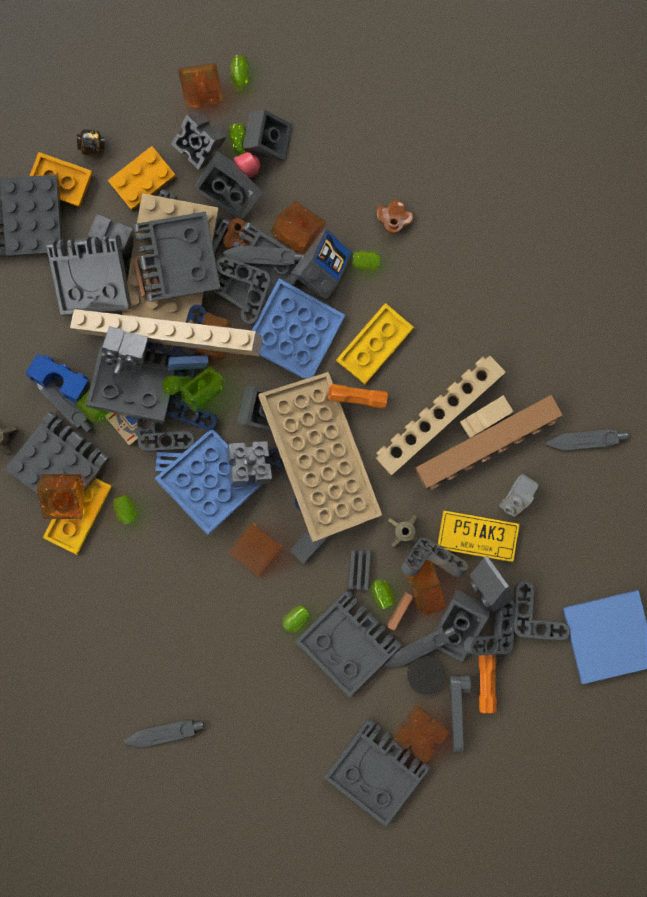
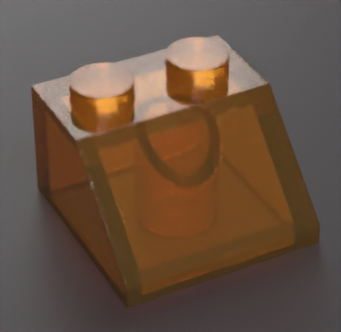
[178,63,223,107]
[270,201,326,253]
[36,474,84,519]
[229,523,283,576]

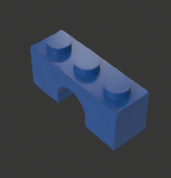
[26,354,90,405]

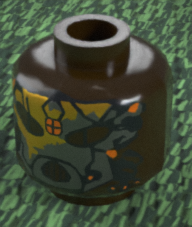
[77,129,105,155]

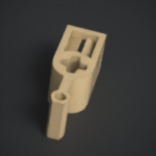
[460,395,514,438]

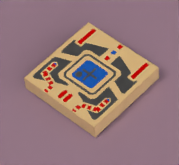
[105,412,158,446]

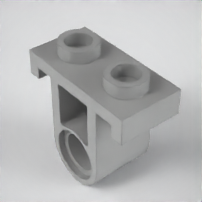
[499,473,539,517]

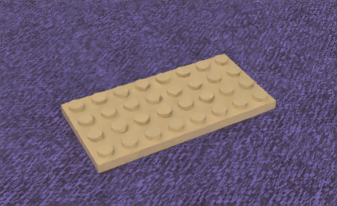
[122,193,219,356]
[258,372,382,542]

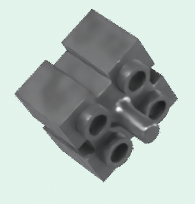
[171,110,227,170]
[88,214,135,259]
[102,326,148,376]
[226,441,272,487]

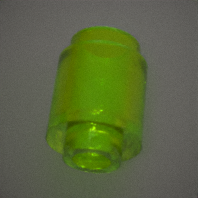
[230,55,249,86]
[353,250,380,270]
[113,495,137,524]
[369,579,394,609]
[282,604,311,633]

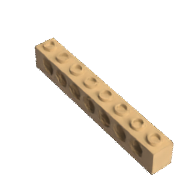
[376,356,505,476]

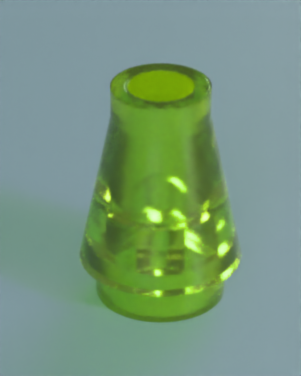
[228,123,246,153]
[162,376,192,395]

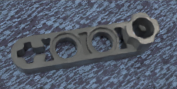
[449,675,471,753]

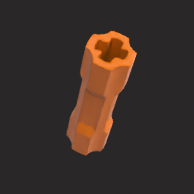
[328,384,388,408]
[479,655,497,713]

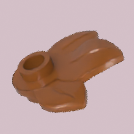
[377,199,414,234]
[223,218,255,250]

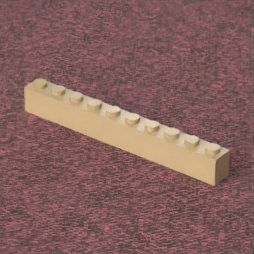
[70,309,263,356]

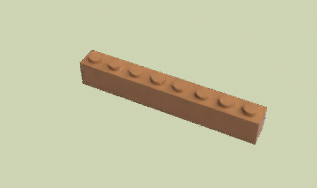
[414,395,562,490]

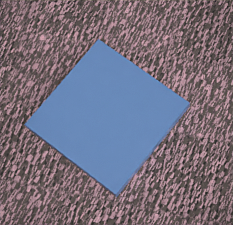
[251,278,346,379]
[155,429,263,535]
[563,590,647,684]

